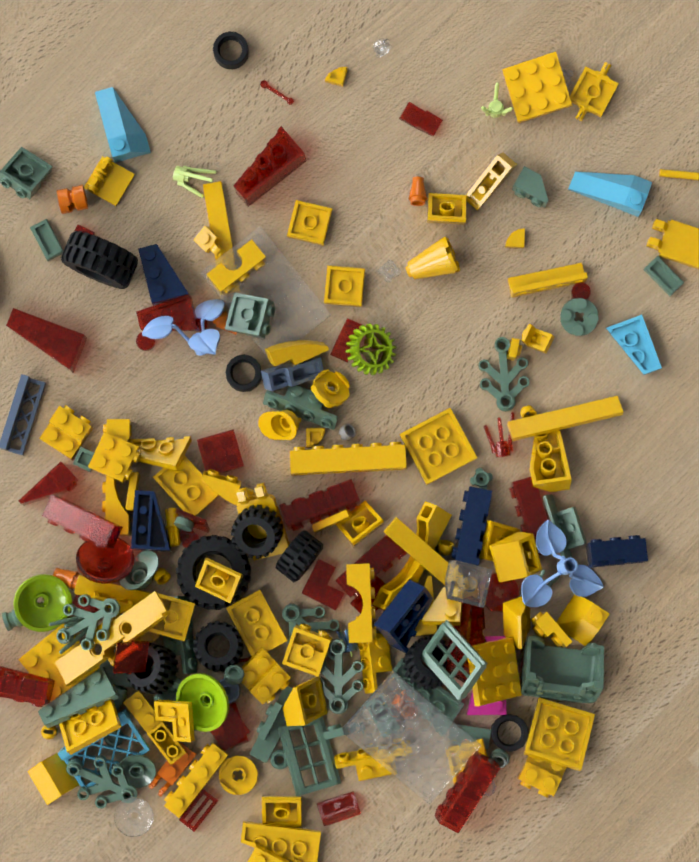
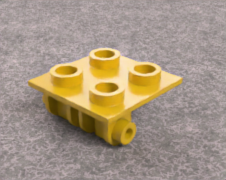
[84,156,135,206]

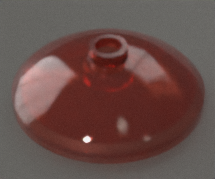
[76,535,135,584]

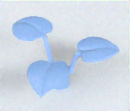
[142,299,225,356]
[521,520,604,608]

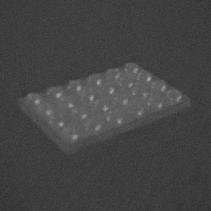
[200,226,331,358]
[341,671,481,805]

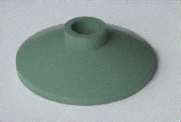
[116,755,156,788]

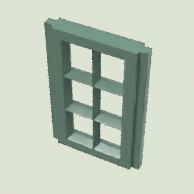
[421,620,488,701]
[278,716,341,796]

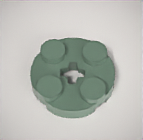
[560,298,599,336]

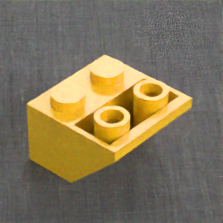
[489,531,542,582]

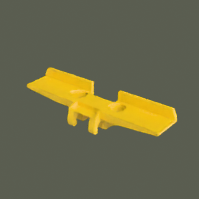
[55,591,170,686]

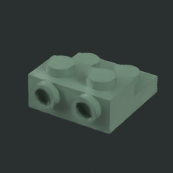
[0,147,53,200]
[225,292,276,339]

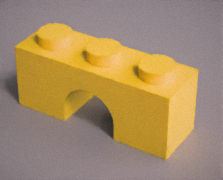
[206,239,266,295]

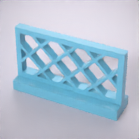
[58,709,150,787]

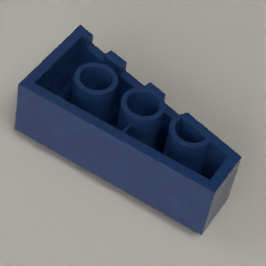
[451,486,492,568]

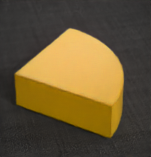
[325,67,348,87]
[505,228,525,248]
[306,428,325,448]

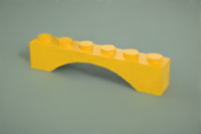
[102,419,132,536]
[372,501,452,611]

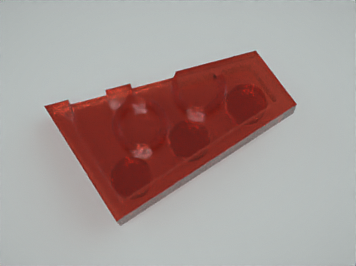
[136,294,200,331]

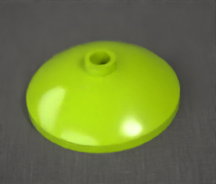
[13,574,72,632]
[176,673,229,732]

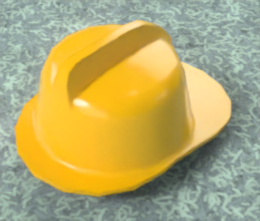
[258,410,301,440]

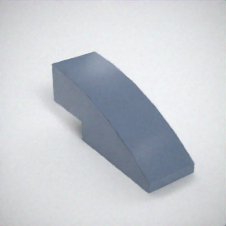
[261,357,323,391]

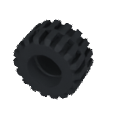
[231,505,283,559]
[275,530,324,583]
[193,621,244,672]
[403,636,456,690]
[125,642,179,695]

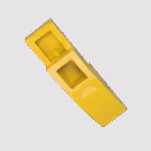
[202,469,276,506]
[123,691,187,765]

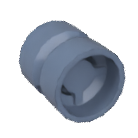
[218,678,241,703]

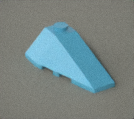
[95,87,151,163]
[568,172,652,217]

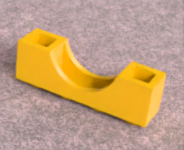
[346,563,376,643]

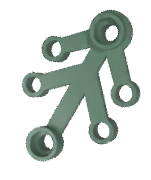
[478,337,529,412]
[56,594,120,650]
[282,604,342,660]
[320,639,365,714]
[66,755,138,809]

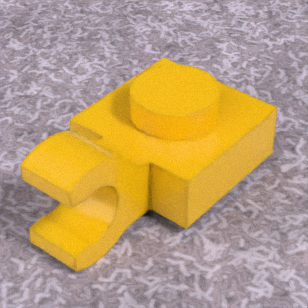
[193,226,226,257]

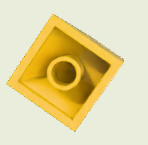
[556,594,609,646]
[283,676,328,726]

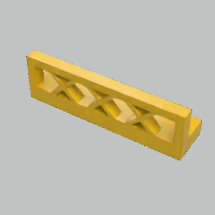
[507,263,588,298]

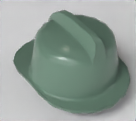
[119,550,159,590]

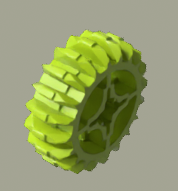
[345,323,397,375]

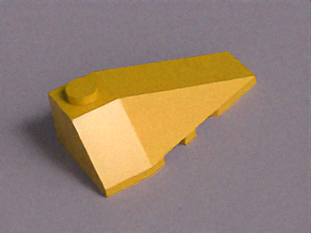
[529,414,572,492]

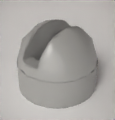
[339,424,356,440]

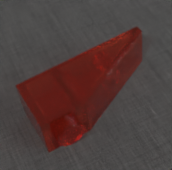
[19,462,79,505]

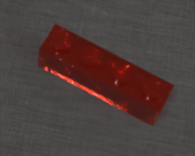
[509,477,548,556]
[42,495,123,550]
[335,535,407,599]
[434,751,500,833]

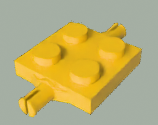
[570,62,619,121]

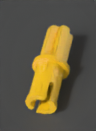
[165,508,181,547]

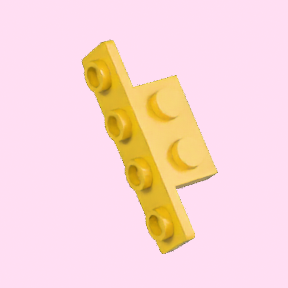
[74,575,152,614]
[356,616,392,694]
[334,740,413,781]

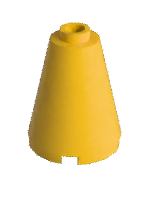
[405,236,460,280]

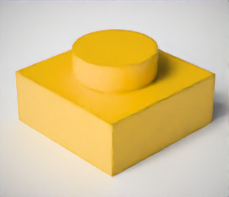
[507,338,522,361]

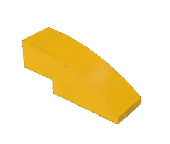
[265,340,329,366]

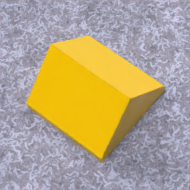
[427,193,466,225]
[335,501,384,548]
[195,557,243,603]
[503,596,531,649]
[27,753,79,805]
[262,796,302,827]

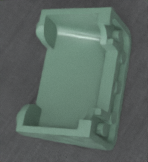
[520,635,604,703]

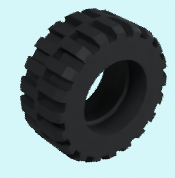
[61,231,138,289]
[176,535,251,610]

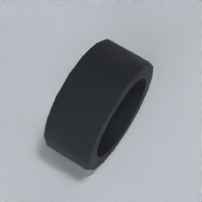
[213,31,249,70]
[225,354,262,392]
[491,714,529,752]

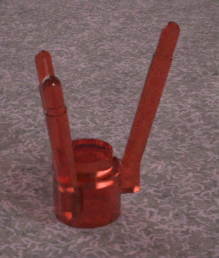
[484,412,514,458]

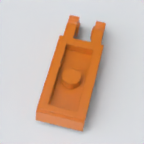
[148,742,197,797]

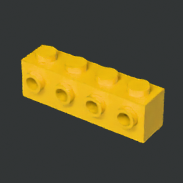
[164,743,229,818]

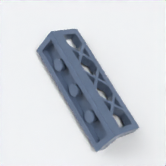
[0,374,46,456]

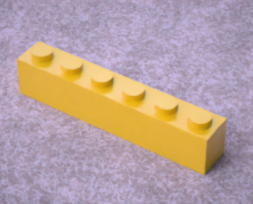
[290,442,406,476]

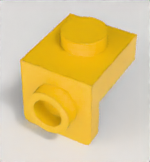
[521,324,555,354]

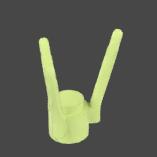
[481,83,513,118]
[173,165,217,198]

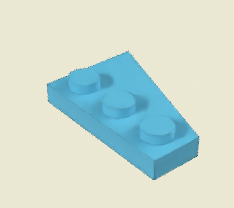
[606,315,662,375]

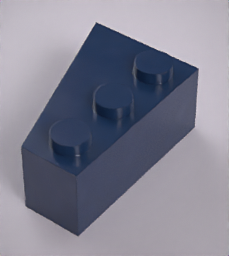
[138,244,190,307]
[586,535,648,568]

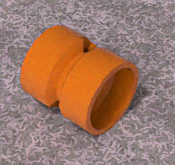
[57,185,88,214]

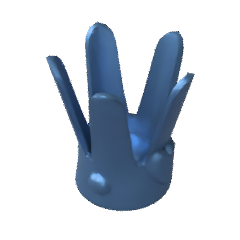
[336,629,358,657]

